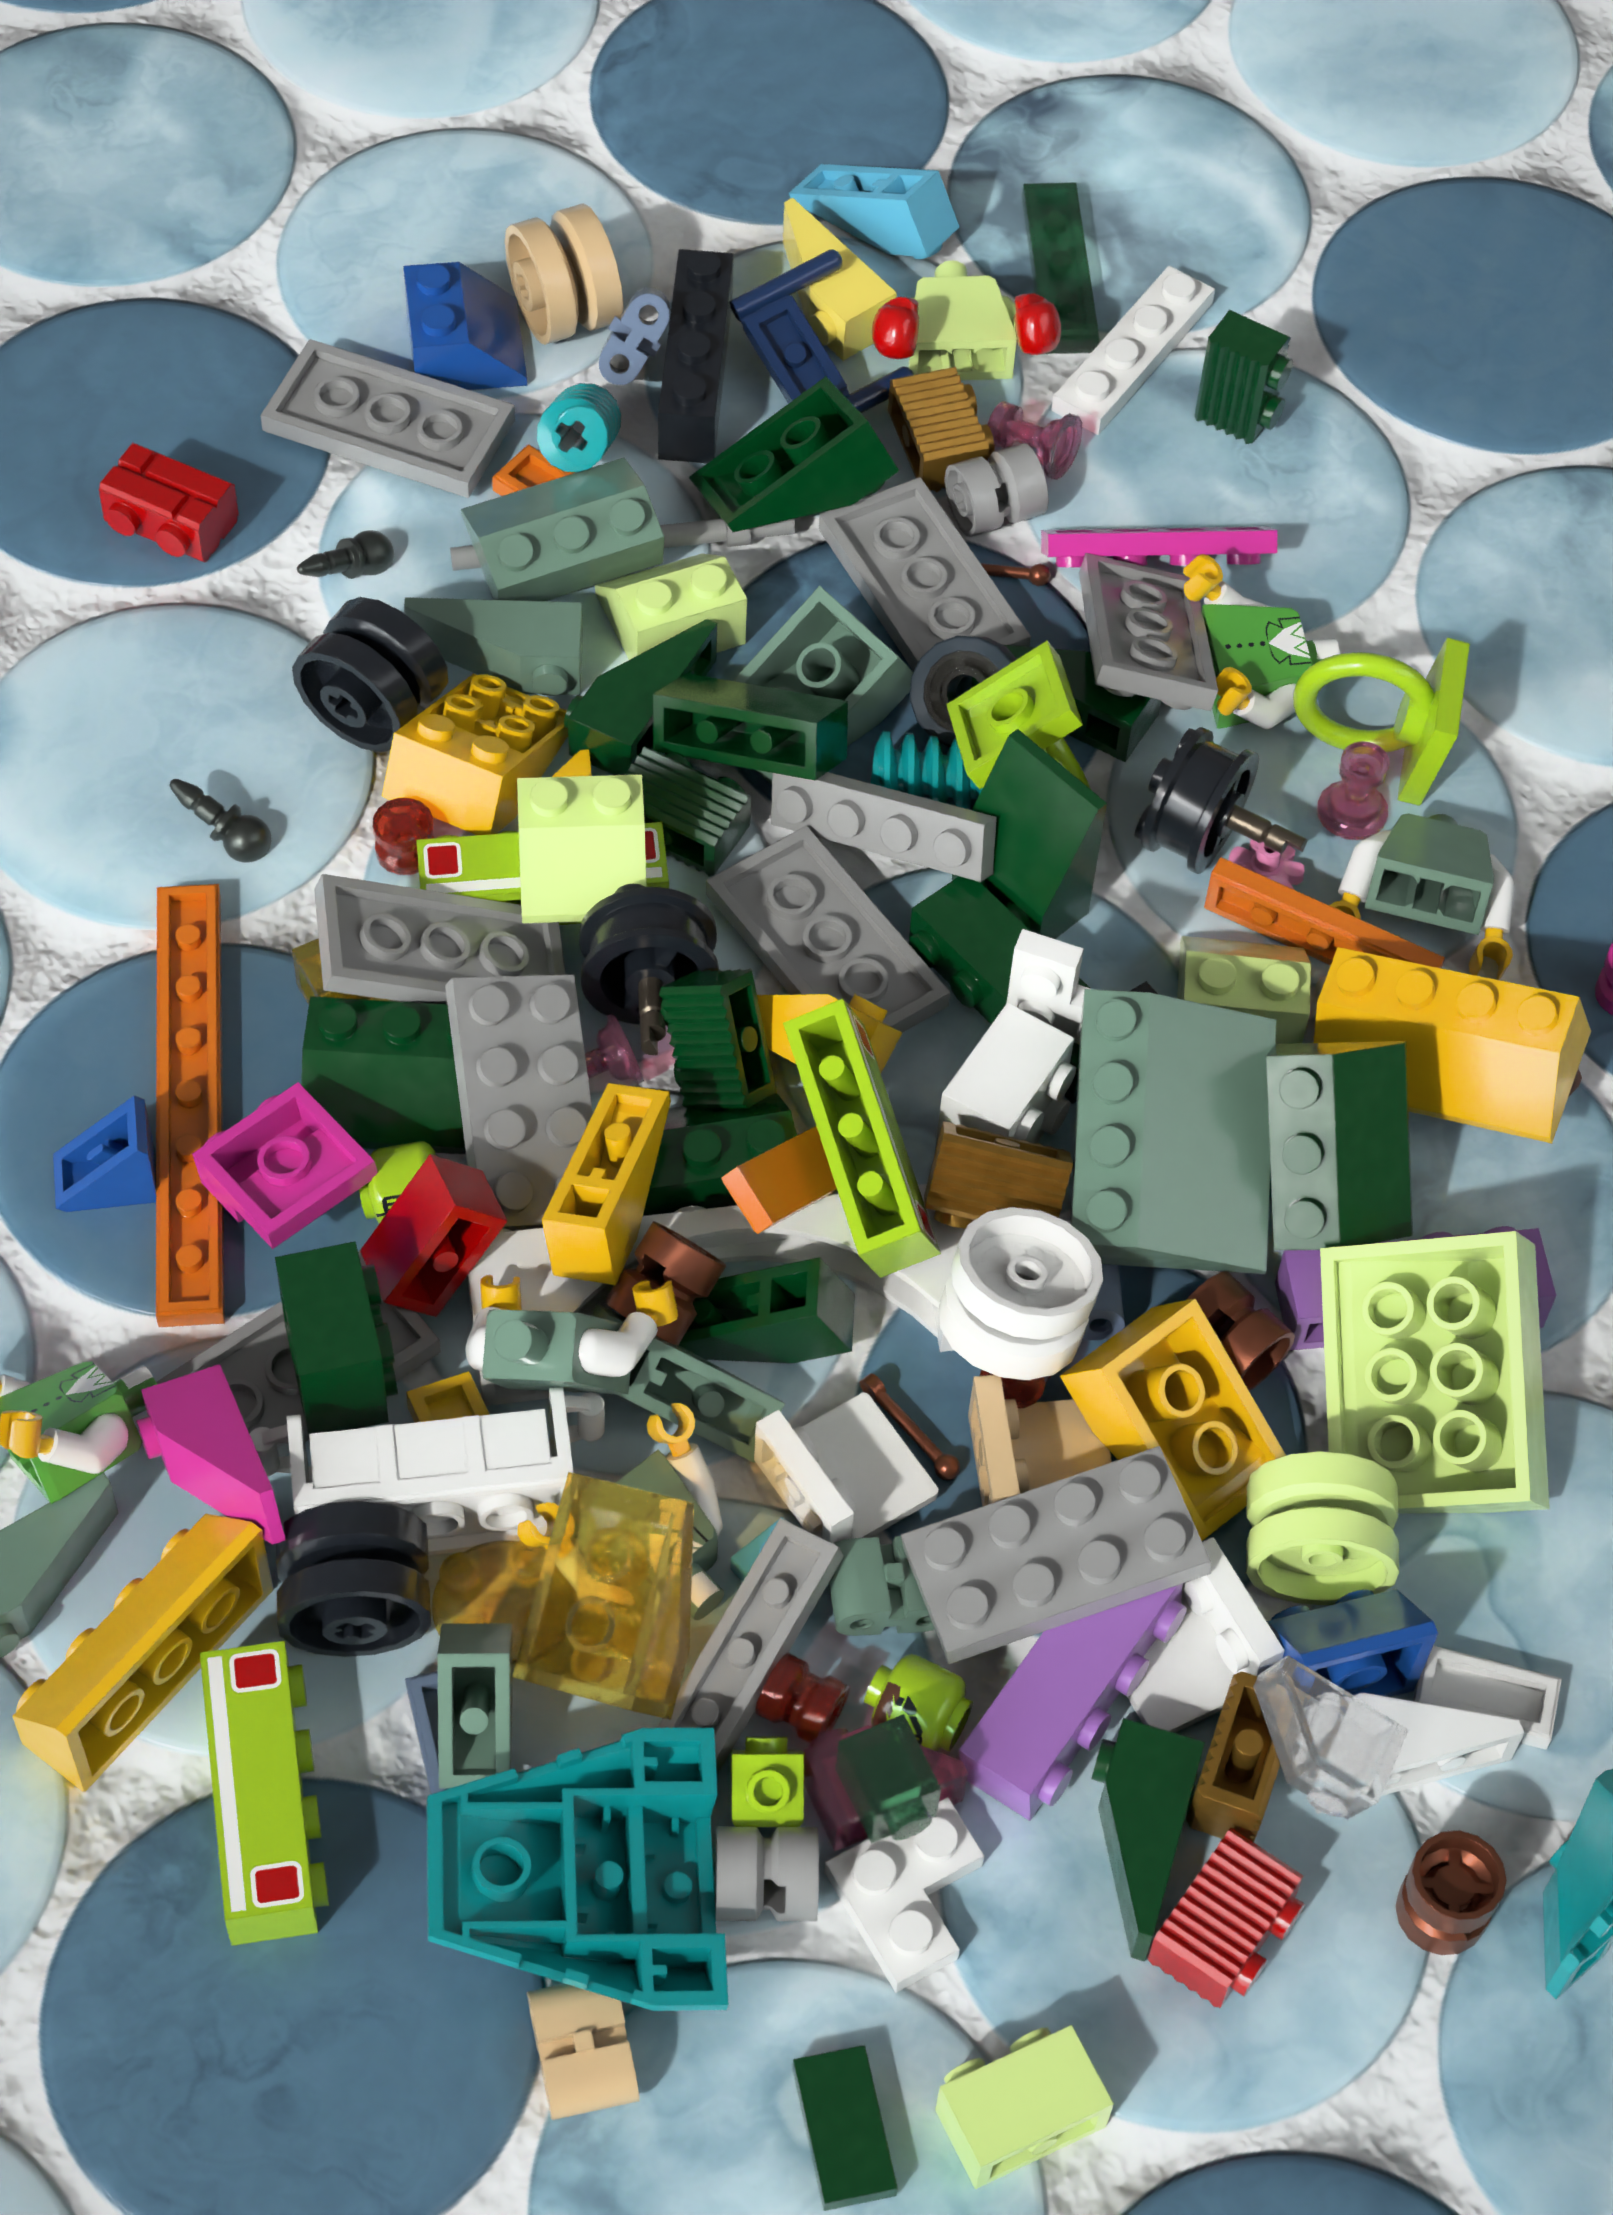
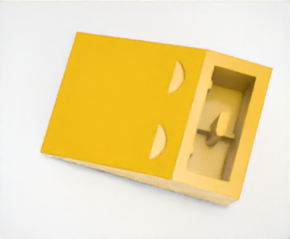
[382,673,568,835]

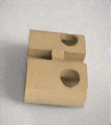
[527,1984,640,2120]

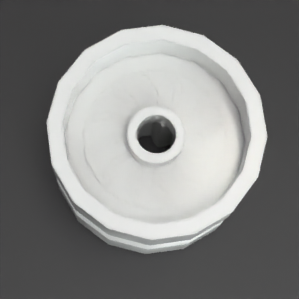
[939,1207,1103,1380]

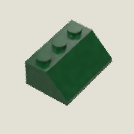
[301,996,466,1155]
[1266,1041,1413,1250]
[643,1092,797,1216]

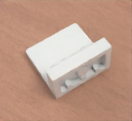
[754,1393,938,1544]
[1127,1537,1285,1733]

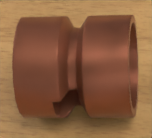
[605,1221,726,1346]
[1186,1271,1295,1391]
[1395,1830,1507,1955]

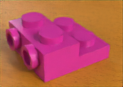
[192,1082,378,1249]

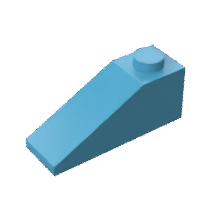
[789,164,960,259]

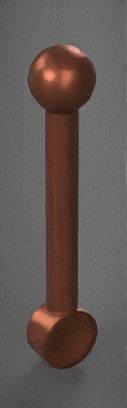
[980,563,1051,586]
[859,1373,960,1480]

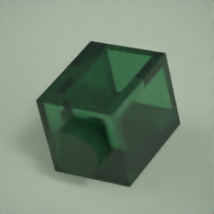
[835,1714,941,1843]

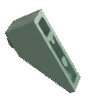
[404,597,583,696]
[591,1304,785,1463]
[0,1472,119,1658]

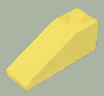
[783,198,897,361]

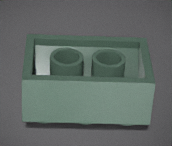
[461,457,664,601]

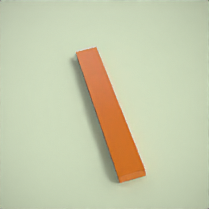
[156,884,225,1328]

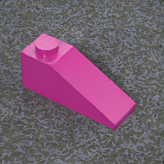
[136,1364,286,1545]

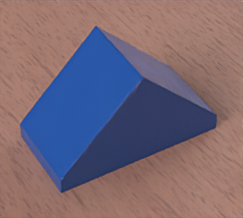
[53,1095,156,1212]

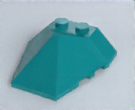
[427,1728,729,2011]
[1543,1769,1613,1999]

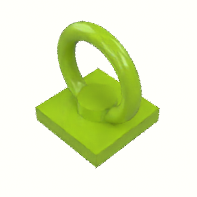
[1293,637,1470,806]
[946,641,1091,790]

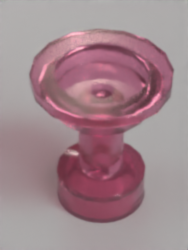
[988,401,1083,480]
[1317,741,1390,840]
[585,1013,644,1085]

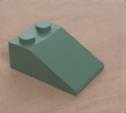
[733,586,914,785]

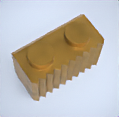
[888,367,995,492]
[924,1122,1073,1229]
[1186,1671,1302,1842]

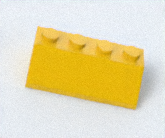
[1313,947,1591,1144]
[12,1514,273,1793]

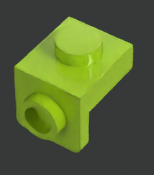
[730,1736,804,1827]

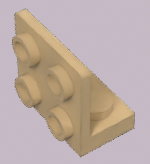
[968,1375,1112,1507]

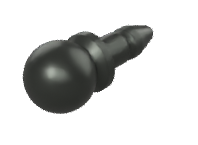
[297,530,394,579]
[169,779,271,863]

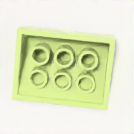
[1320,1231,1549,1514]

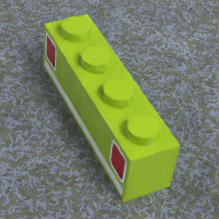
[416,822,669,925]
[783,998,941,1278]
[200,1641,329,1946]

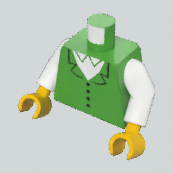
[1183,554,1340,729]
[0,1361,157,1504]

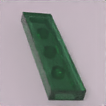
[1022,182,1100,354]

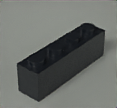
[658,249,734,463]

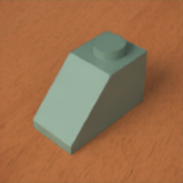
[437,1623,513,1788]

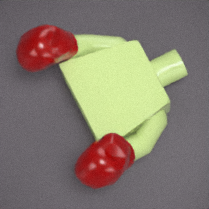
[872,261,1061,380]

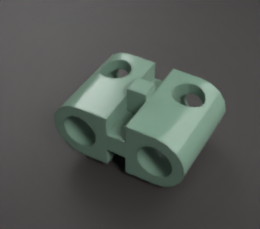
[828,1536,935,1636]

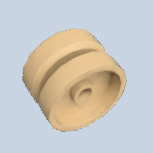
[505,203,623,345]

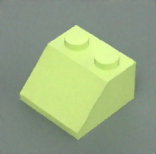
[595,553,747,660]
[517,775,646,923]
[1177,936,1311,1044]

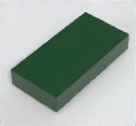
[792,2045,898,2211]

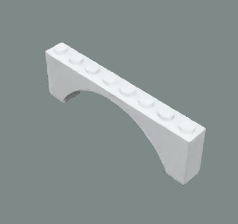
[467,1184,965,1406]

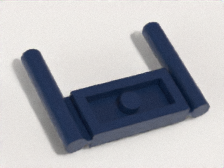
[729,249,914,413]

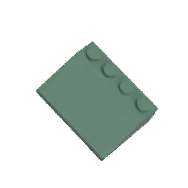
[1070,989,1276,1274]

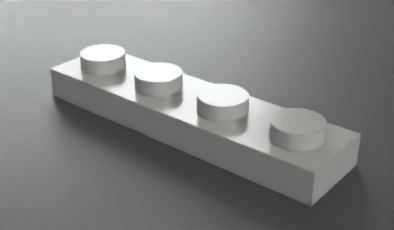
[771,772,996,882]
[657,1518,844,1775]

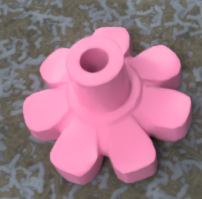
[1228,839,1304,889]

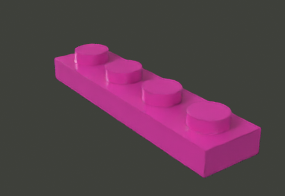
[1041,526,1278,567]

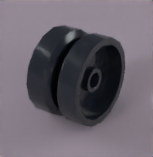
[292,597,448,753]
[276,1501,432,1657]

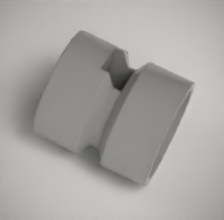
[945,443,1049,536]
[715,1826,819,1921]

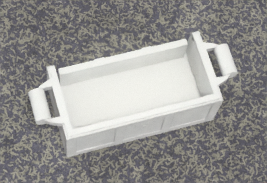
[250,1387,605,1556]

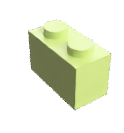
[935,2025,1114,2189]

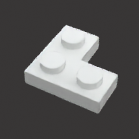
[1007,929,1090,1045]
[824,1797,984,1993]

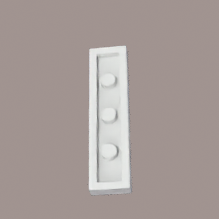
[1051,266,1215,435]

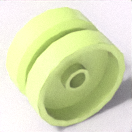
[1246,1451,1399,1606]

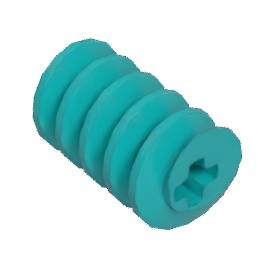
[537,383,621,472]
[871,730,983,809]

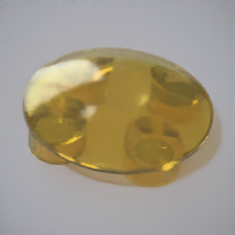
[432,1540,570,1666]

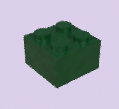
[275,1241,398,1437]

